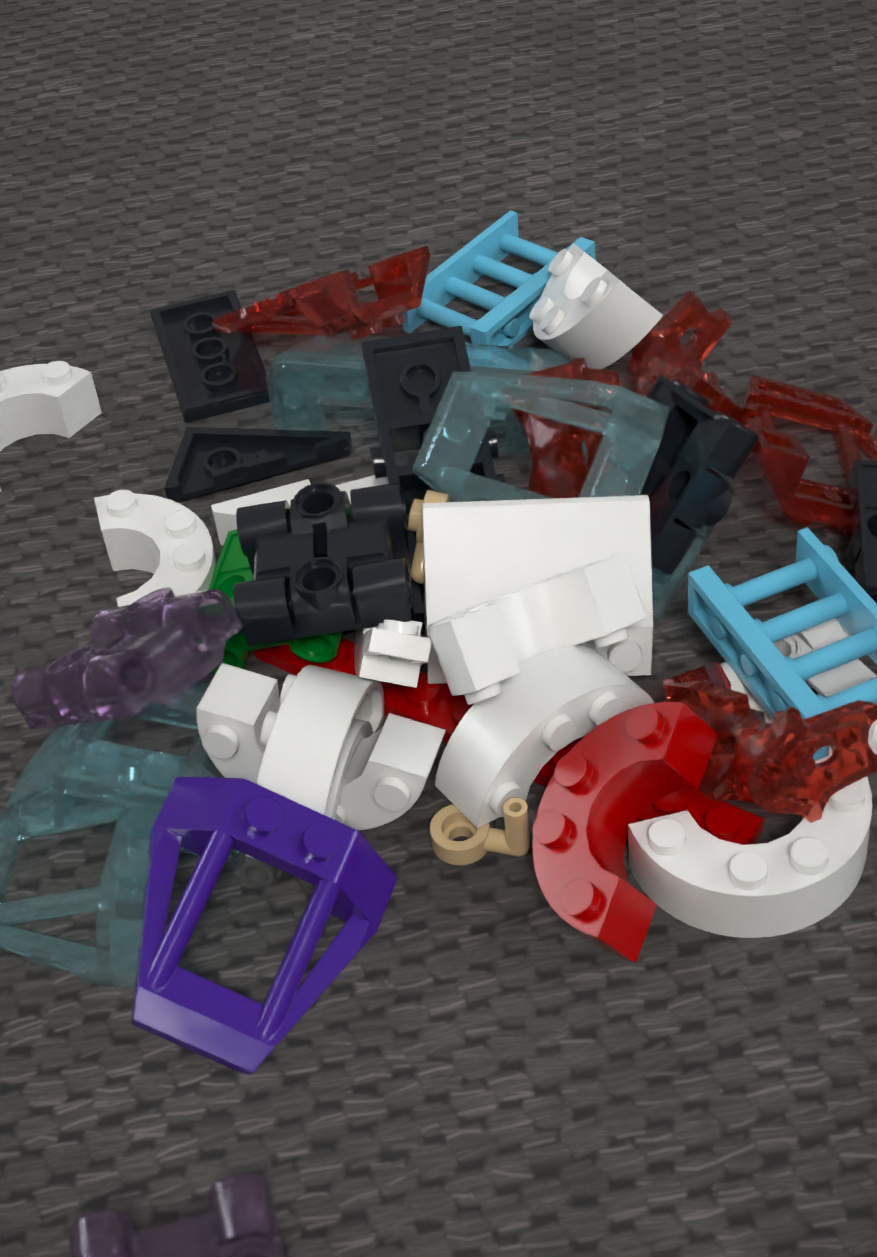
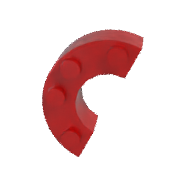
[532,702,718,963]

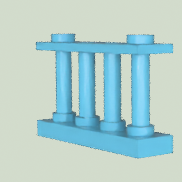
[399,210,596,367]
[688,527,877,764]

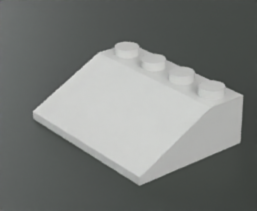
[422,495,653,684]

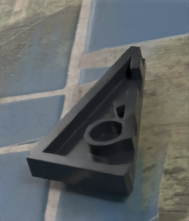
[164,427,352,502]

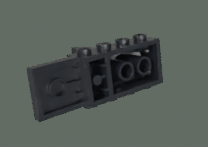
[361,326,508,635]

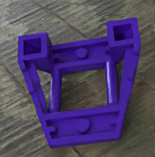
[131,777,398,1075]

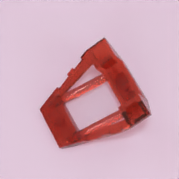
[212,246,430,340]
[741,375,877,536]

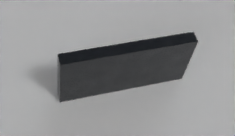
[150,290,275,423]

